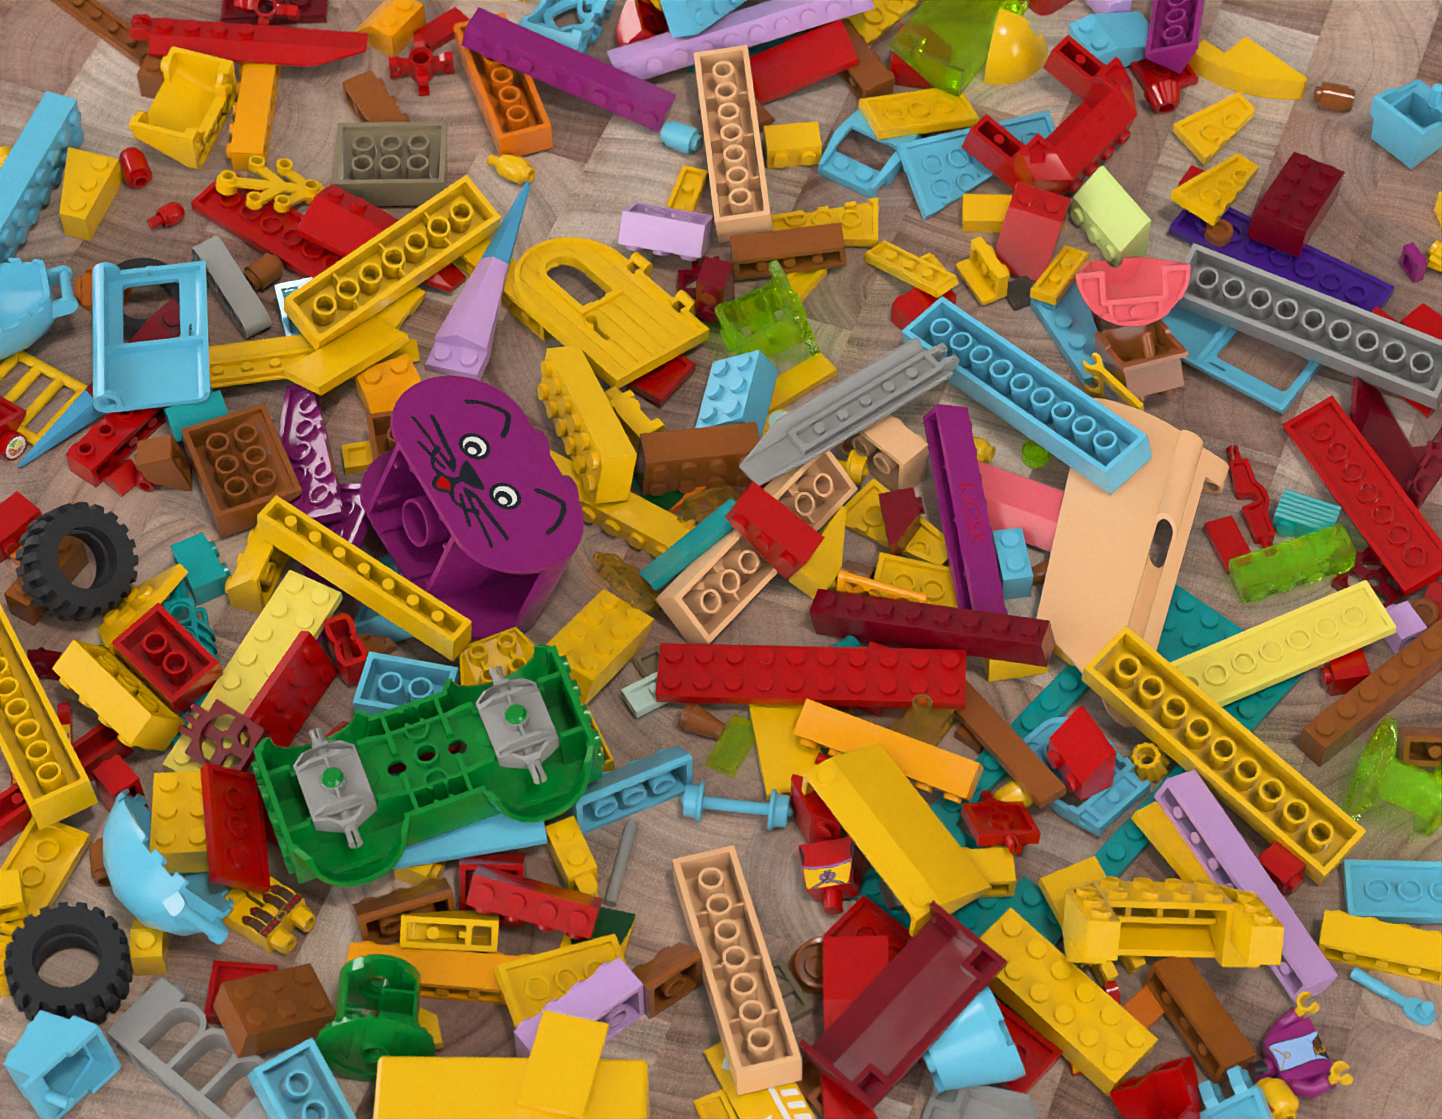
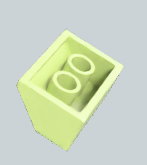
[1070,166,1151,267]

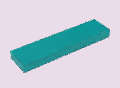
[639,498,735,591]

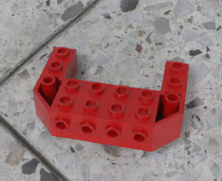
[962,35,1137,196]

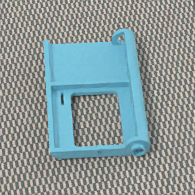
[92,260,210,413]
[1161,306,1323,414]

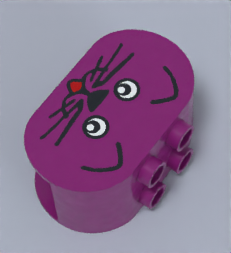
[359,376,584,640]

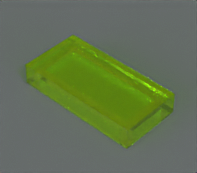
[706,714,755,778]

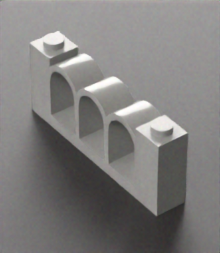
[106,977,270,1119]

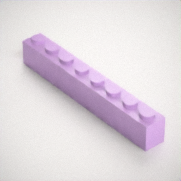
[1154,769,1338,1004]

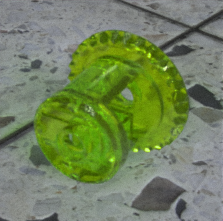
[714,260,820,358]
[1342,716,1442,837]

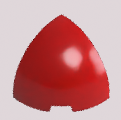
[1109,1056,1200,1119]

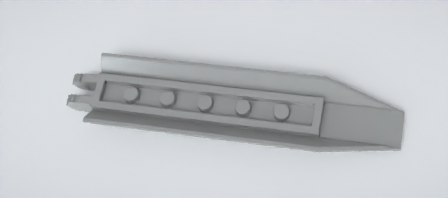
[739,337,960,486]

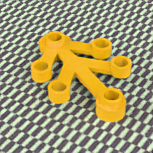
[216,155,325,213]

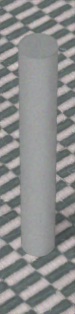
[604,819,638,907]

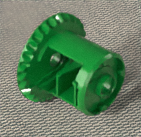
[315,954,435,1082]

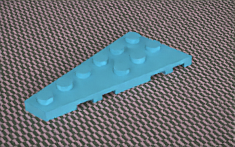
[897,110,1056,221]

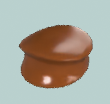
[789,936,826,994]

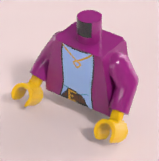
[1249,991,1353,1099]

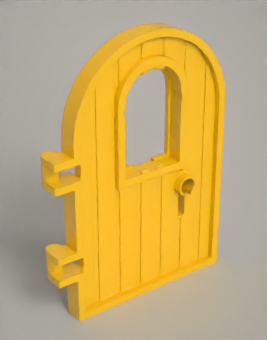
[513,237,710,389]

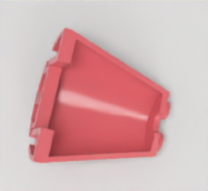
[1075,256,1191,327]

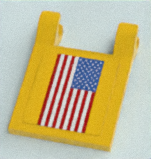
[1083,353,1144,411]

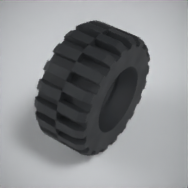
[15,502,139,622]
[4,902,133,1025]

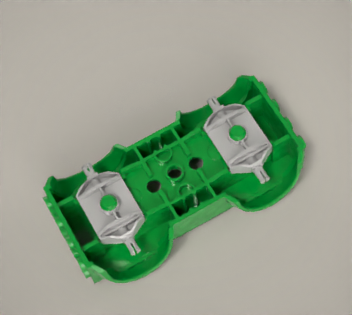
[251,644,605,887]

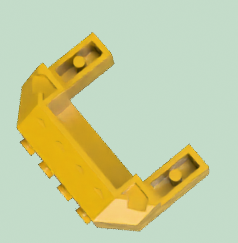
[1062,876,1285,968]

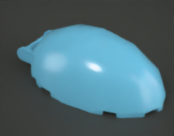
[0,258,78,360]
[102,788,234,944]

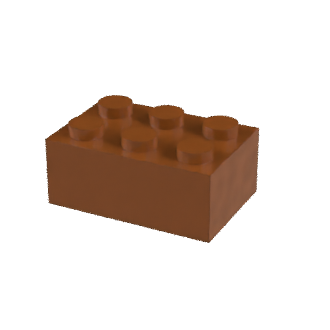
[213,963,336,1058]

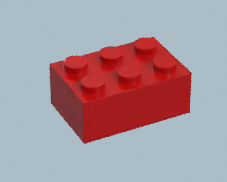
[111,602,223,716]

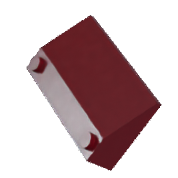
[798,901,1008,1110]

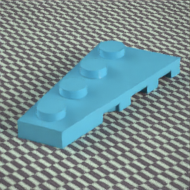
[1030,282,1105,386]

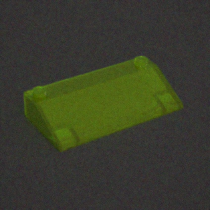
[889,0,1030,97]

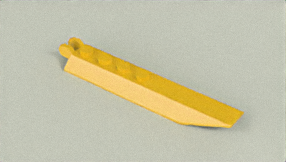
[209,334,420,389]

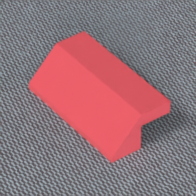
[978,461,1065,552]

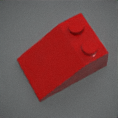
[995,182,1071,283]
[823,935,889,1032]

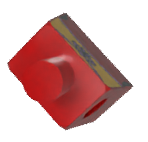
[798,837,865,915]

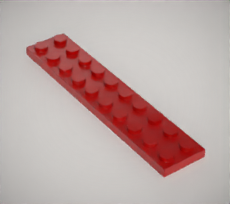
[656,643,966,709]

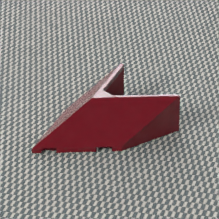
[1350,377,1442,510]

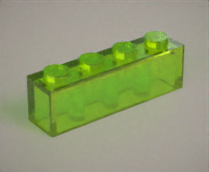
[1229,523,1356,604]

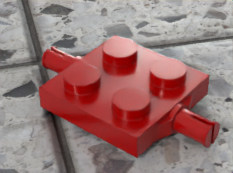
[961,790,1041,855]

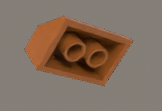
[352,877,456,945]

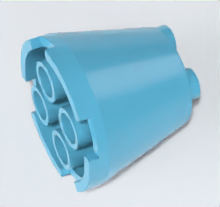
[923,986,1026,1093]

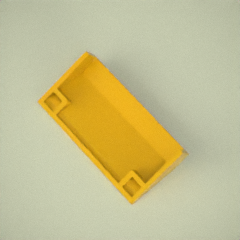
[801,743,992,937]

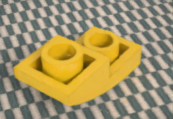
[371,286,427,330]

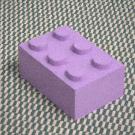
[618,201,714,261]

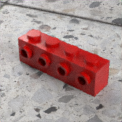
[66,406,169,488]
[466,864,603,940]

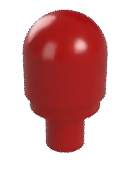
[147,202,185,230]

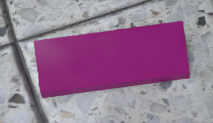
[1145,0,1205,74]

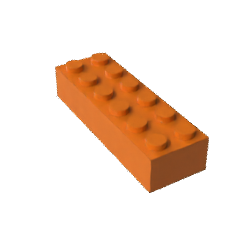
[453,12,553,157]

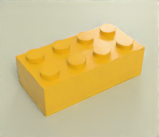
[546,589,654,705]
[52,639,186,752]

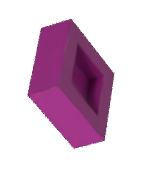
[1399,242,1428,283]

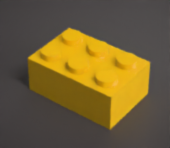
[149,771,209,873]

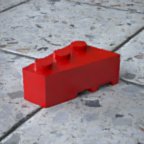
[724,481,825,580]

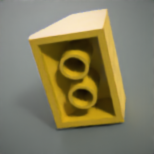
[225,524,291,614]

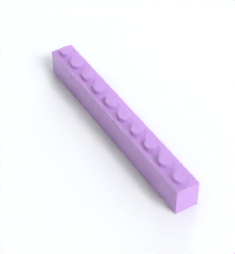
[606,0,874,80]

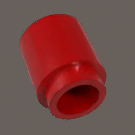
[119,147,153,188]

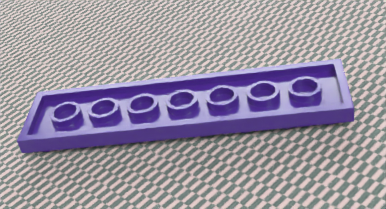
[1168,207,1395,312]

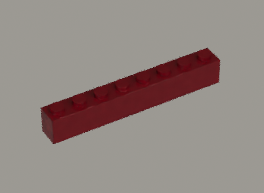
[809,589,1055,667]

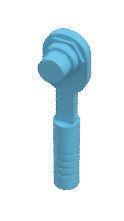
[1349,966,1436,1026]

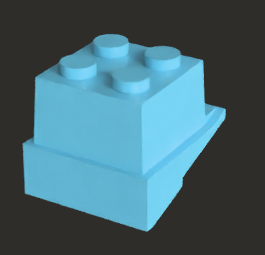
[1369,79,1442,169]
[3,1010,122,1119]

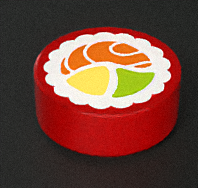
[0,430,27,461]

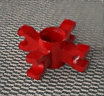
[233,0,300,26]
[388,34,455,96]

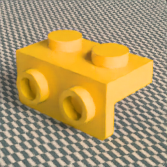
[956,236,1010,306]

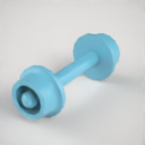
[679,781,794,831]

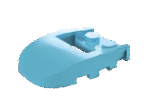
[817,109,922,198]
[1023,717,1151,837]

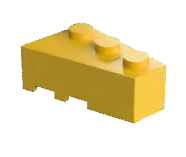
[59,147,124,241]

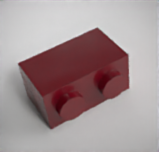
[696,257,734,324]

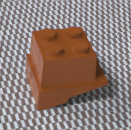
[1093,319,1189,401]

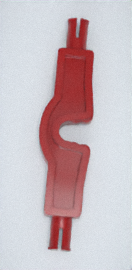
[1226,445,1277,558]

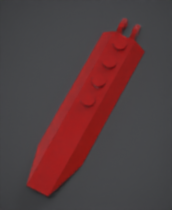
[128,14,368,67]

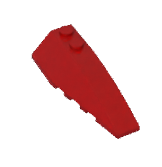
[296,184,467,292]

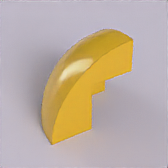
[984,9,1048,85]

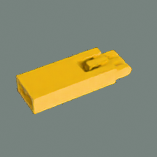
[962,194,1065,233]

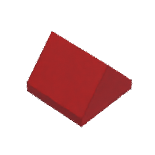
[102,459,139,497]

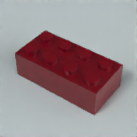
[1247,152,1345,257]

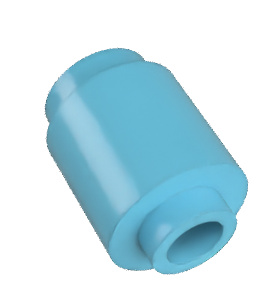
[660,120,703,155]

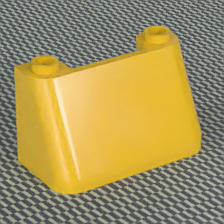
[129,46,237,170]

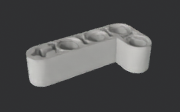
[190,235,272,339]

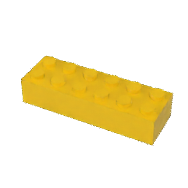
[537,345,637,504]
[980,907,1158,1097]

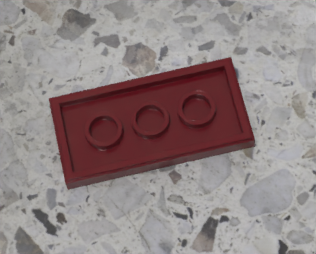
[220,0,328,25]

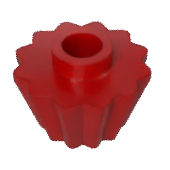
[1143,79,1180,114]

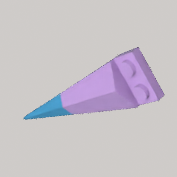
[425,181,531,381]

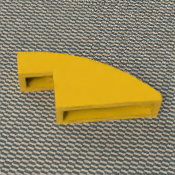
[1188,36,1308,100]

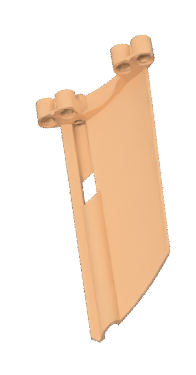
[1036,398,1229,728]

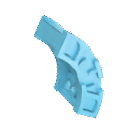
[518,0,616,54]

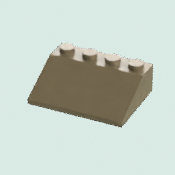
[333,121,448,206]

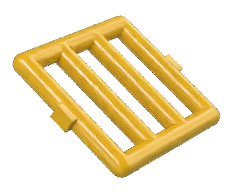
[0,350,88,446]

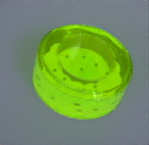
[1021,439,1051,468]

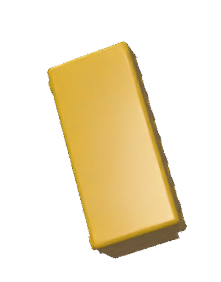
[373,1056,650,1119]

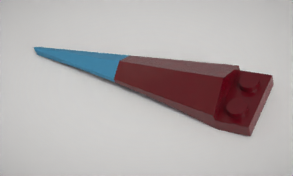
[18,298,211,467]

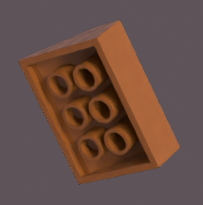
[181,403,302,538]

